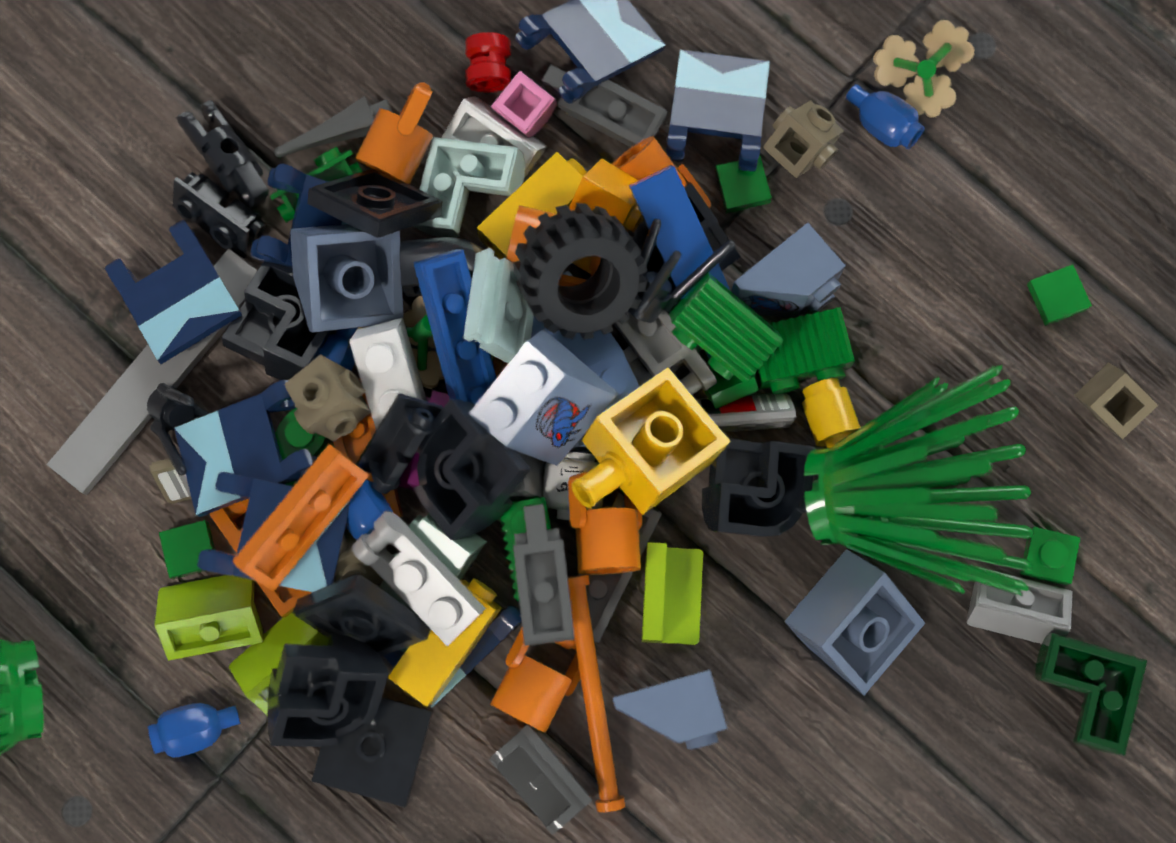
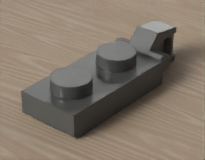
[542,65,668,147]
[513,504,575,646]

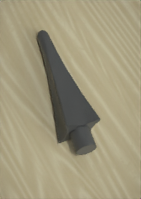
[274,96,393,158]

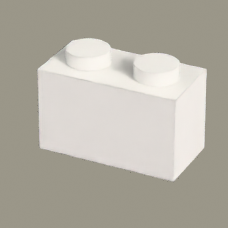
[349,318,427,430]

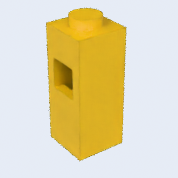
[477,152,587,260]
[387,578,502,707]

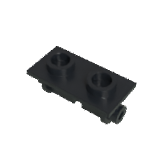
[173,172,266,258]
[356,393,443,494]

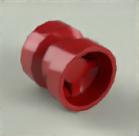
[465,32,511,93]

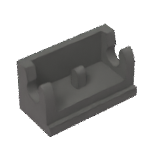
[489,724,593,835]

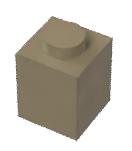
[1074,362,1158,439]

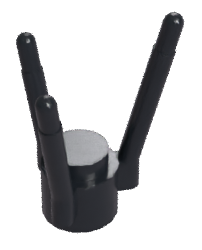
[628,219,735,323]
[147,383,210,476]

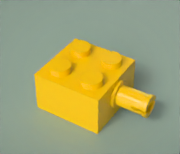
[571,367,731,515]

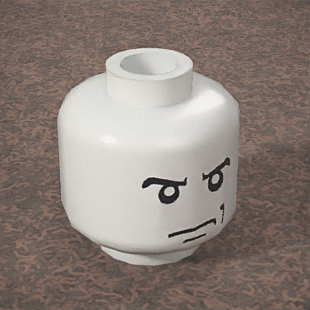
[543,452,604,520]

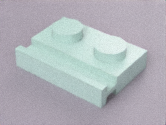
[463,248,534,364]

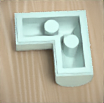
[414,137,525,238]

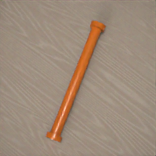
[567,574,626,812]

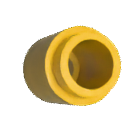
[802,378,861,448]

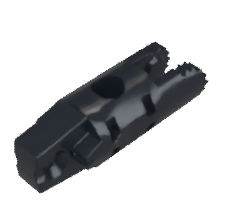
[176,100,269,209]

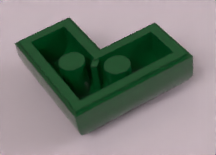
[1035,633,1147,756]

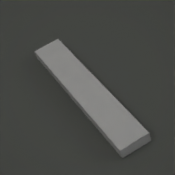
[46,249,257,495]

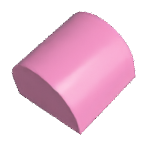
[491,71,557,138]

